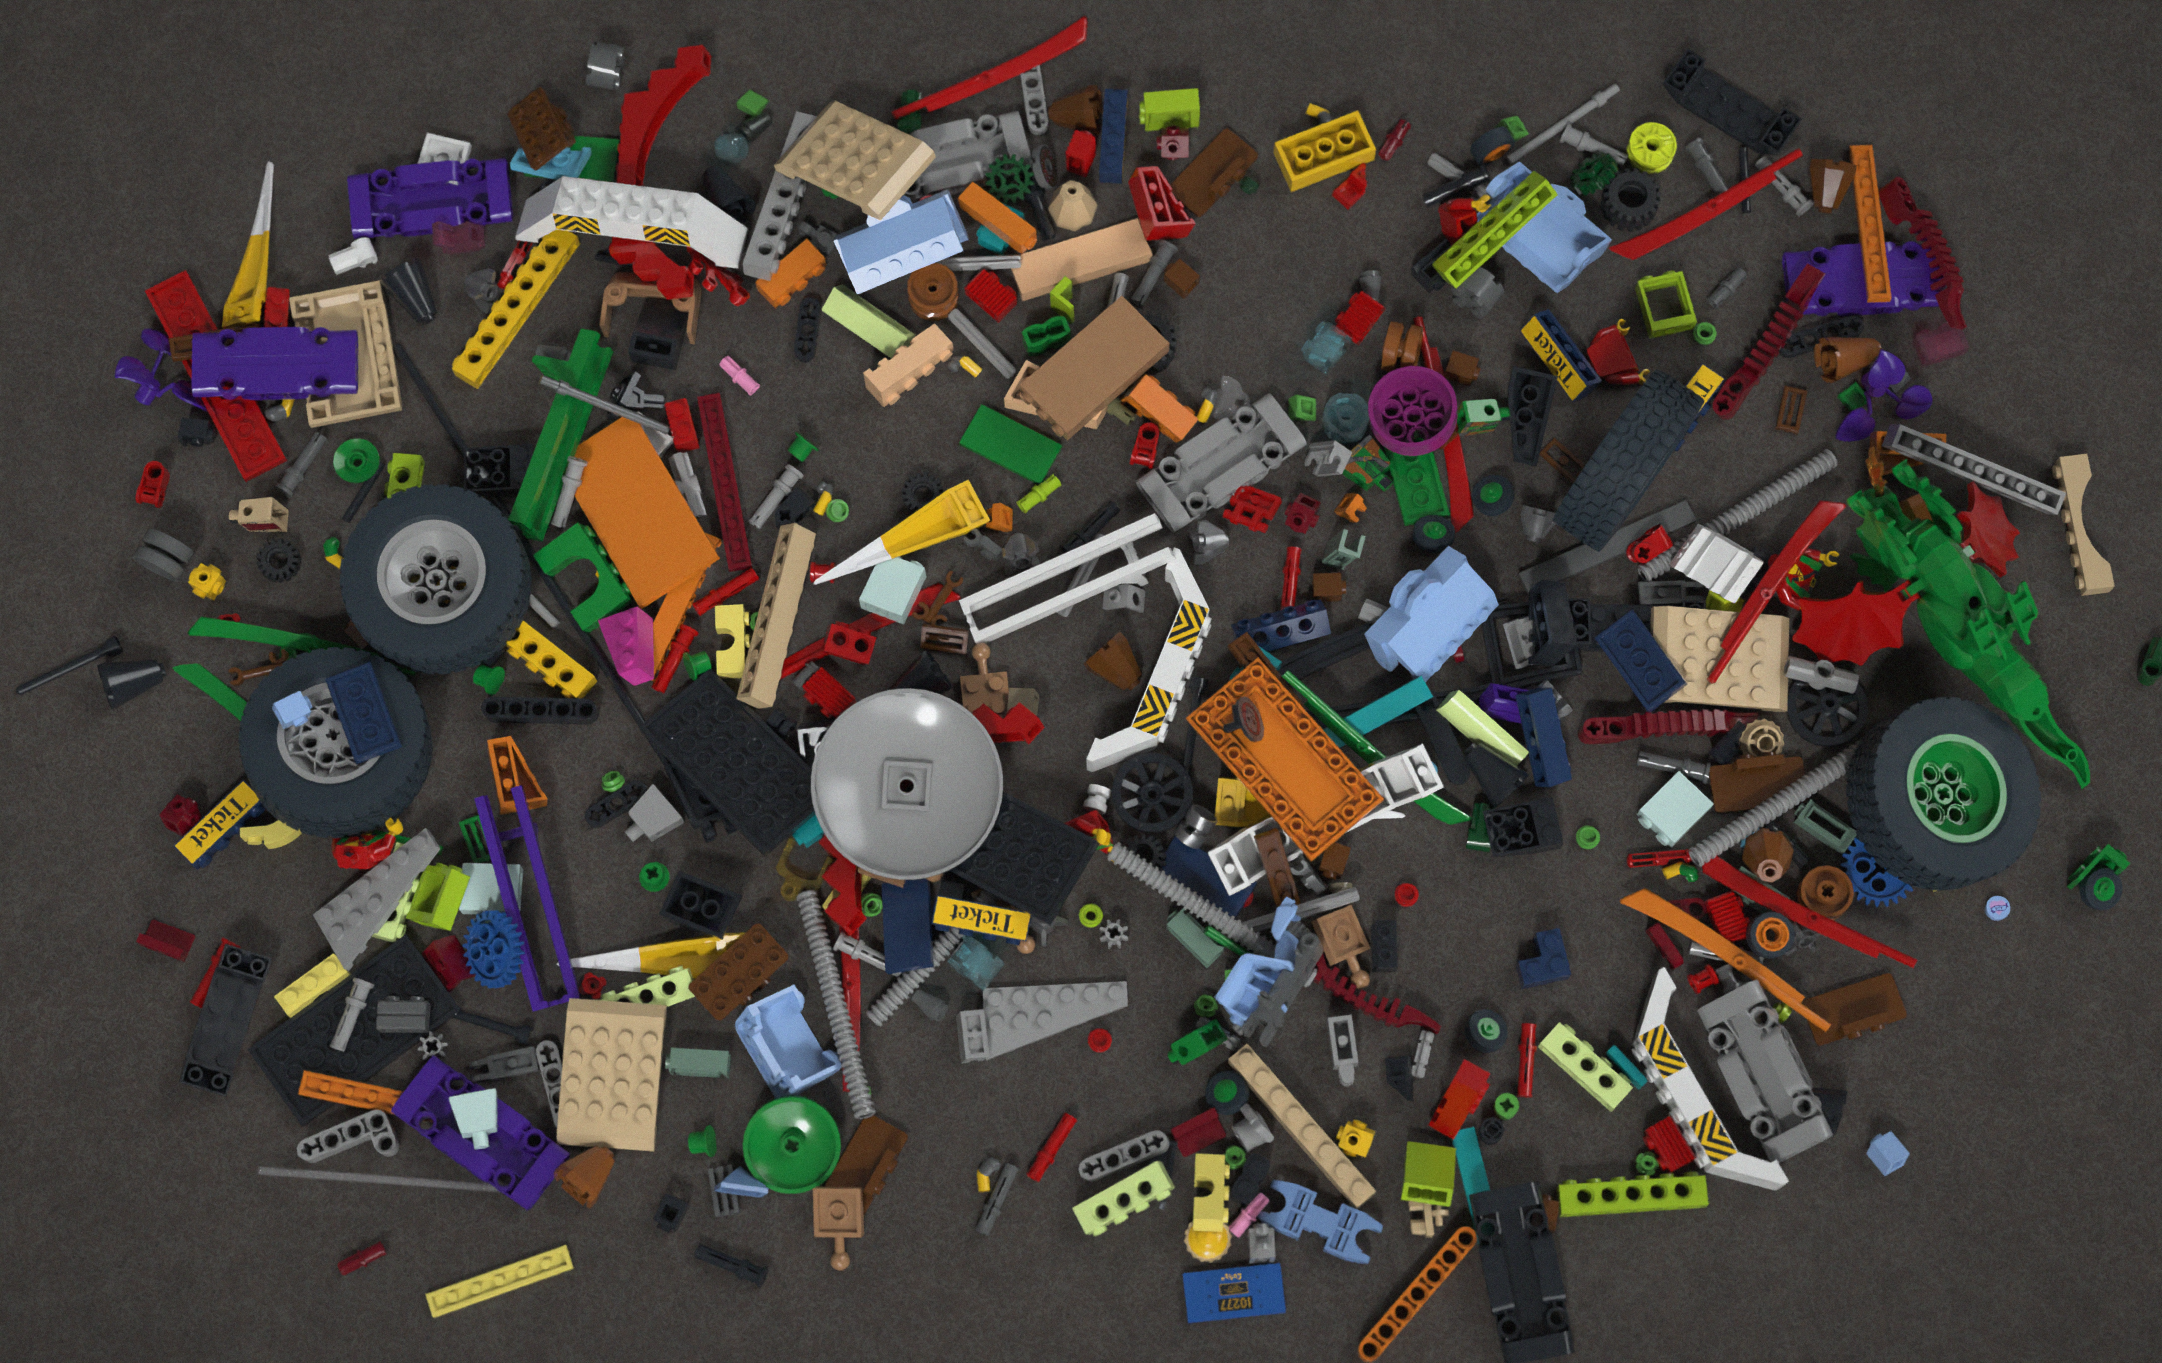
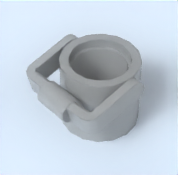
[1232,1103,1274,1153]

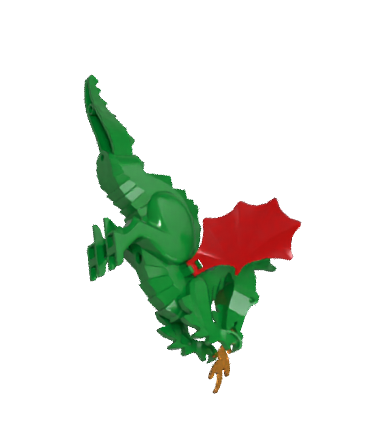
[1792,446,2090,790]

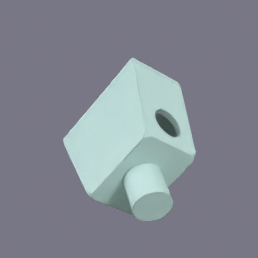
[449,1088,497,1149]

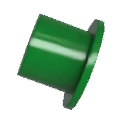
[787,431,819,462]
[683,651,711,681]
[473,665,505,695]
[639,862,670,892]
[688,1125,716,1157]

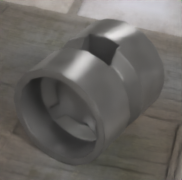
[1174,804,1218,849]

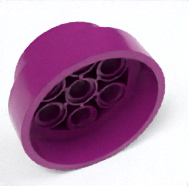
[1368,366,1458,456]

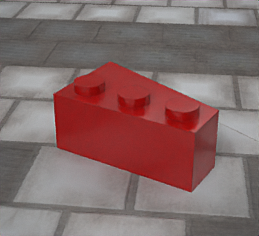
[1128,166,1196,240]
[1428,1059,1490,1140]

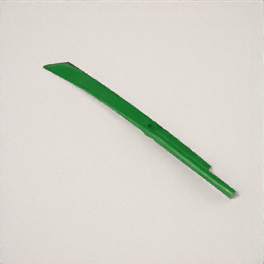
[187,616,416,676]
[173,663,247,721]
[1282,670,1471,825]

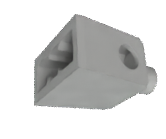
[624,784,684,842]

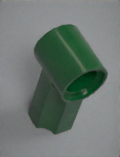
[898,90,922,135]
[2137,637,2162,686]
[1465,803,1495,853]

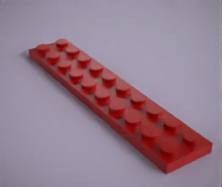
[145,270,287,482]

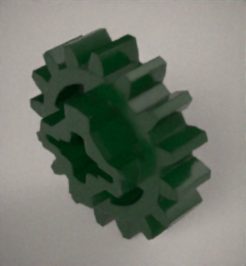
[1570,152,1618,196]
[985,154,1034,203]

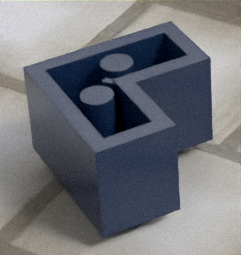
[1516,928,1571,989]

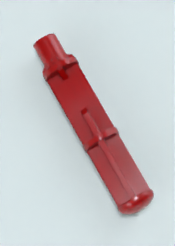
[497,240,533,289]
[1626,849,1692,868]

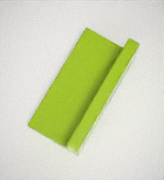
[1050,276,1074,325]

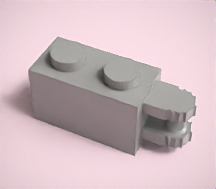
[1326,1015,1358,1087]
[1247,1224,1275,1264]

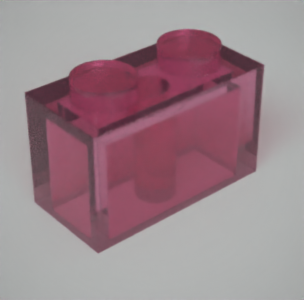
[1912,323,1969,367]

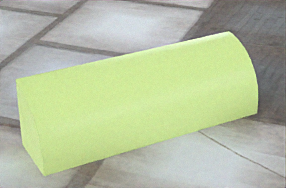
[822,285,916,358]
[1436,690,1529,765]

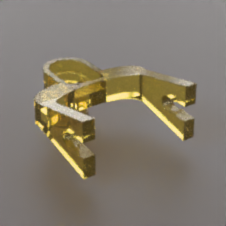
[776,838,834,902]

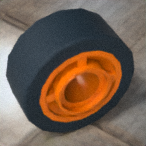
[1470,126,1515,165]
[1746,912,1795,959]

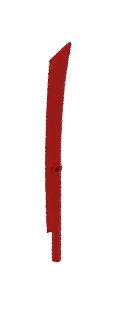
[891,16,1087,120]
[1609,148,1803,260]
[1413,316,1474,533]
[1707,500,1847,684]
[780,583,961,680]
[1702,855,1917,968]
[839,926,861,1092]

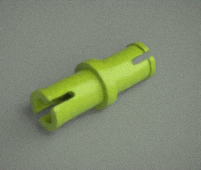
[1016,474,1061,514]

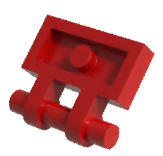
[1223,485,1282,533]

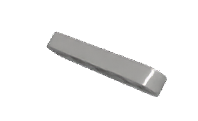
[1020,52,1048,135]
[536,1041,562,1127]
[1079,1130,1170,1182]

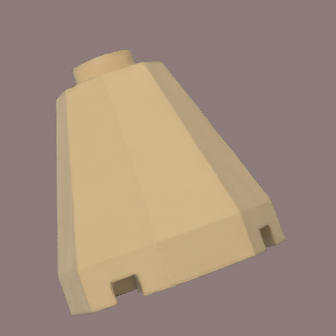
[1048,180,1097,231]

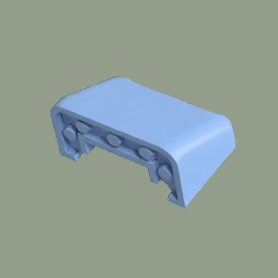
[735,985,841,1098]

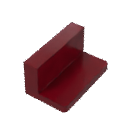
[136,920,196,962]
[422,935,476,992]
[1171,1108,1226,1158]

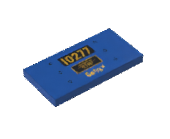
[1183,1263,1286,1323]

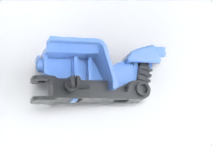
[1215,897,1324,1047]

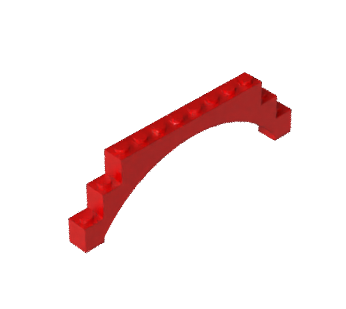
[609,45,711,300]
[818,702,1045,936]

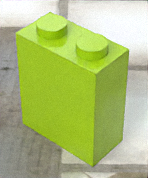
[1401,1141,1456,1207]

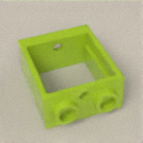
[1139,88,1200,131]
[1635,271,1697,339]
[406,863,470,931]

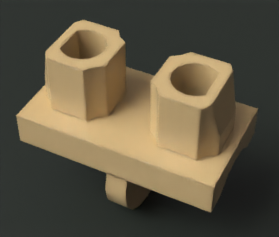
[1408,1201,1449,1238]

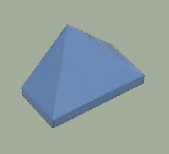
[714,1166,768,1197]

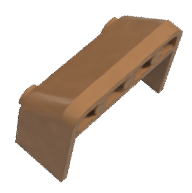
[600,272,701,344]

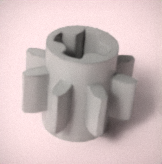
[1100,919,1128,949]
[417,1032,449,1060]

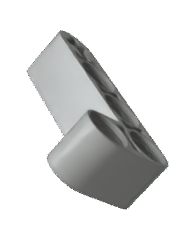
[297,1110,400,1163]

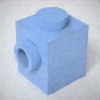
[272,691,312,730]
[1866,1131,1910,1176]

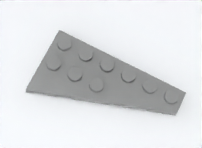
[313,828,440,971]
[983,981,1128,1061]

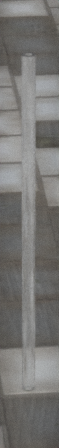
[258,1166,509,1193]

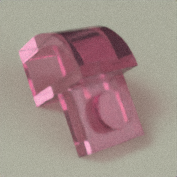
[432,221,485,254]

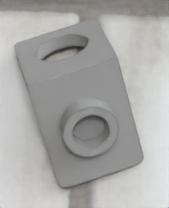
[1103,584,1145,613]

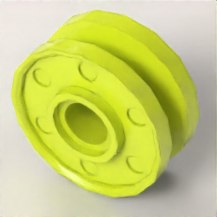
[1627,122,1677,174]

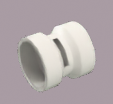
[1083,784,1112,815]

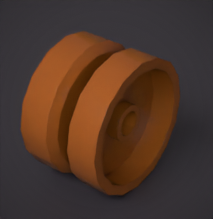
[907,263,958,321]
[1381,321,1423,372]
[1795,866,1854,920]

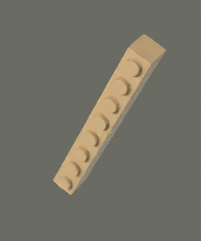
[736,523,816,709]
[1228,1044,1376,1209]

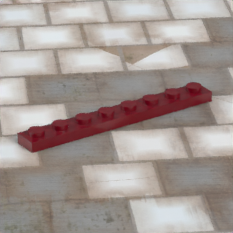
[697,393,752,572]

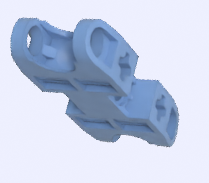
[1257,1180,1383,1264]

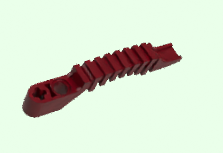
[1878,176,1967,330]
[1713,263,1826,420]
[1577,710,1758,744]
[1313,951,1441,1035]

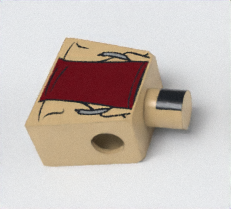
[229,497,289,532]

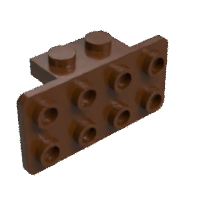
[508,87,576,171]
[1170,129,1258,217]
[1709,751,1809,813]
[688,923,789,1021]
[1802,973,1907,1046]
[825,1115,908,1215]

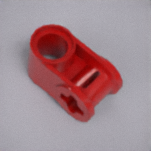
[1130,422,1159,470]
[136,461,170,508]
[1626,524,1673,563]

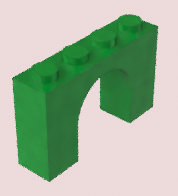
[533,523,635,633]

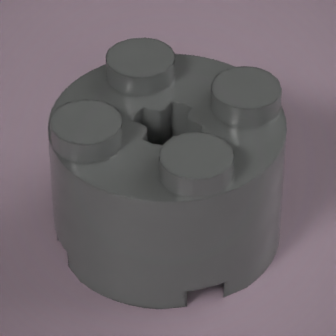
[586,41,625,90]
[1451,267,1504,319]

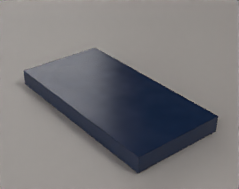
[1594,610,1688,713]
[325,662,402,764]
[1162,836,1257,919]
[882,878,934,974]

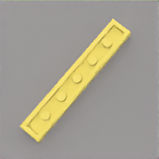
[426,1245,574,1318]

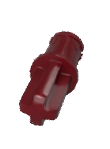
[1378,119,1411,161]
[337,1241,387,1275]

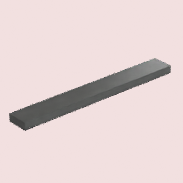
[1518,500,1696,595]

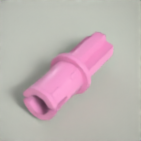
[719,356,760,396]
[1229,1193,1269,1238]

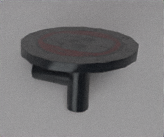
[1223,696,1264,743]

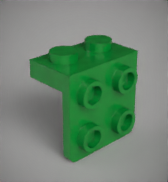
[2067,844,2130,890]

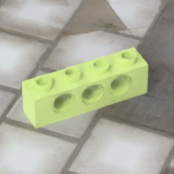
[372,842,422,943]
[601,966,695,1006]
[1538,1022,1633,1112]
[1072,1161,1175,1236]

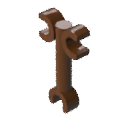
[911,570,963,625]
[229,649,289,686]

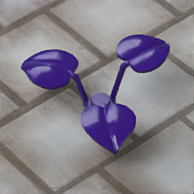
[115,328,208,412]
[1835,349,1933,442]

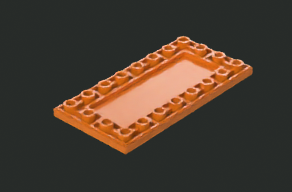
[574,417,720,609]
[1186,658,1384,862]

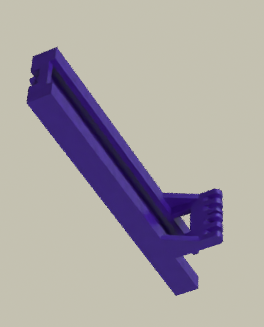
[474,785,581,1011]

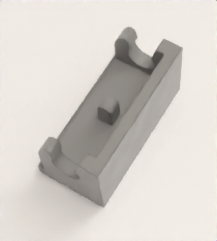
[1305,440,1352,477]
[1503,616,1533,669]
[956,1009,989,1064]

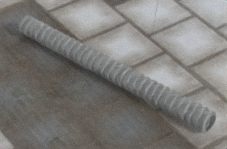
[1637,449,1837,582]
[1689,738,1862,867]
[1107,842,1317,987]
[796,890,875,1119]
[866,890,1002,1027]

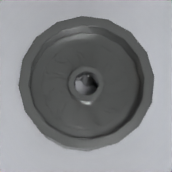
[132,528,194,582]

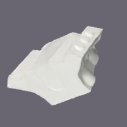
[1670,524,1764,603]

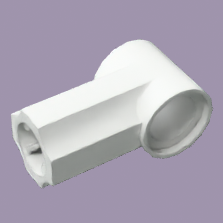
[328,237,378,275]

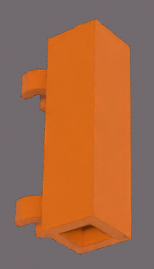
[958,182,1037,254]

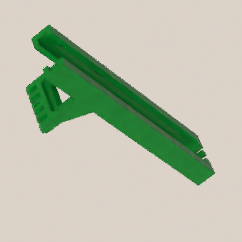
[508,328,614,542]

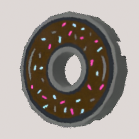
[1032,144,1058,191]

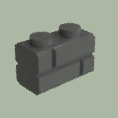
[376,996,430,1033]

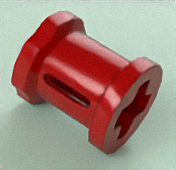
[810,562,836,583]
[1687,965,1719,995]

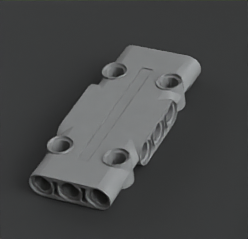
[904,111,1033,203]
[1136,393,1307,533]
[1697,980,1833,1163]

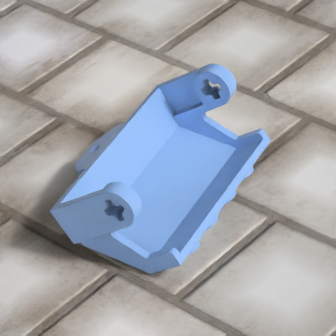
[1477,162,1612,293]
[834,189,969,294]
[1364,546,1499,682]

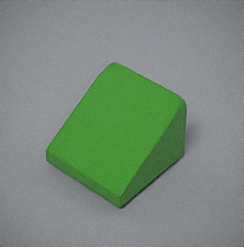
[737,90,769,117]
[1495,116,1529,141]
[1289,394,1316,421]

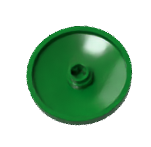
[743,1096,841,1194]

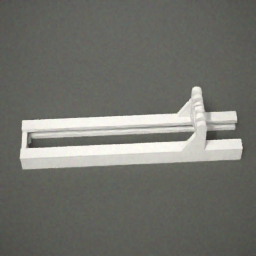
[959,513,1175,644]

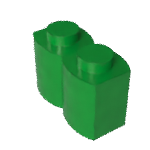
[1022,316,1071,356]

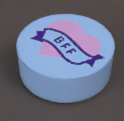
[1985,896,2010,921]

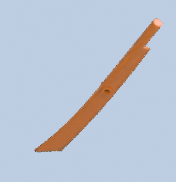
[1620,888,1831,1032]

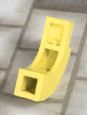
[240,820,302,849]

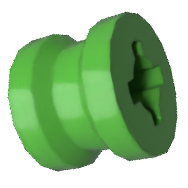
[1493,1093,1519,1119]

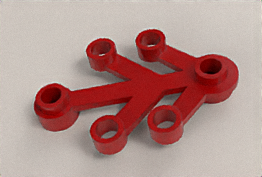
[686,246,750,306]

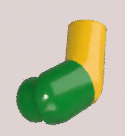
[323,537,344,569]
[1662,862,1699,882]

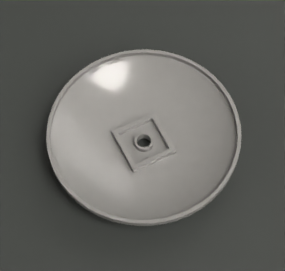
[811,689,1003,880]

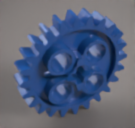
[1840,838,1913,908]
[463,910,525,988]

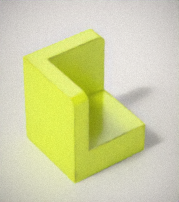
[1706,590,1744,612]

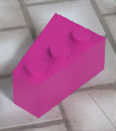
[598,607,654,686]

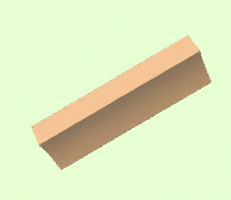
[1011,218,1152,301]

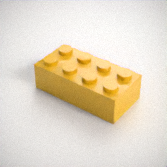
[1273,111,1376,192]

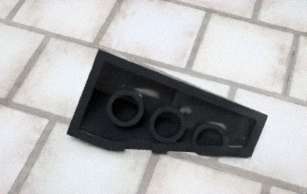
[1507,366,1558,467]

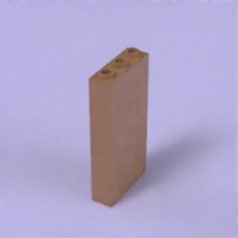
[1020,296,1169,441]

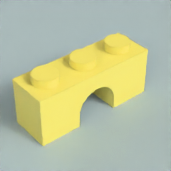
[715,604,751,679]
[274,953,351,1018]
[1193,1154,1229,1232]

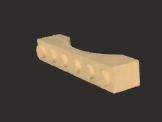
[2052,454,2115,596]

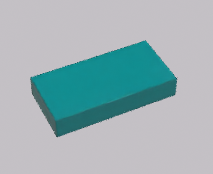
[1605,1046,1648,1090]

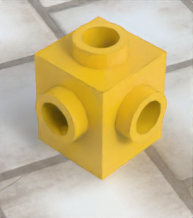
[188,563,226,601]
[1336,1120,1376,1157]

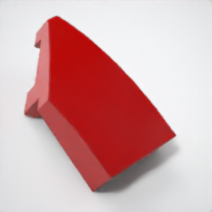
[1332,163,1367,210]

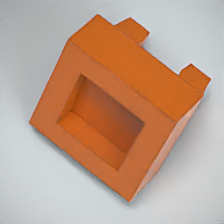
[1334,493,1367,523]
[986,503,1013,532]

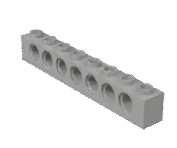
[743,111,817,281]
[1882,424,2066,515]

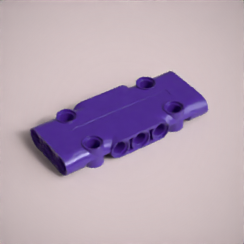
[347,158,513,239]
[1782,241,1941,316]
[192,327,358,400]
[391,1056,571,1211]

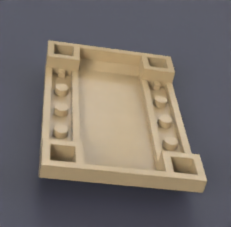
[774,101,936,221]
[289,280,402,428]
[1650,606,1789,712]
[557,998,667,1151]

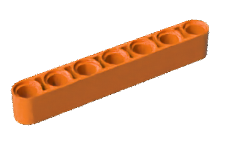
[651,533,721,682]
[1358,1227,1477,1362]

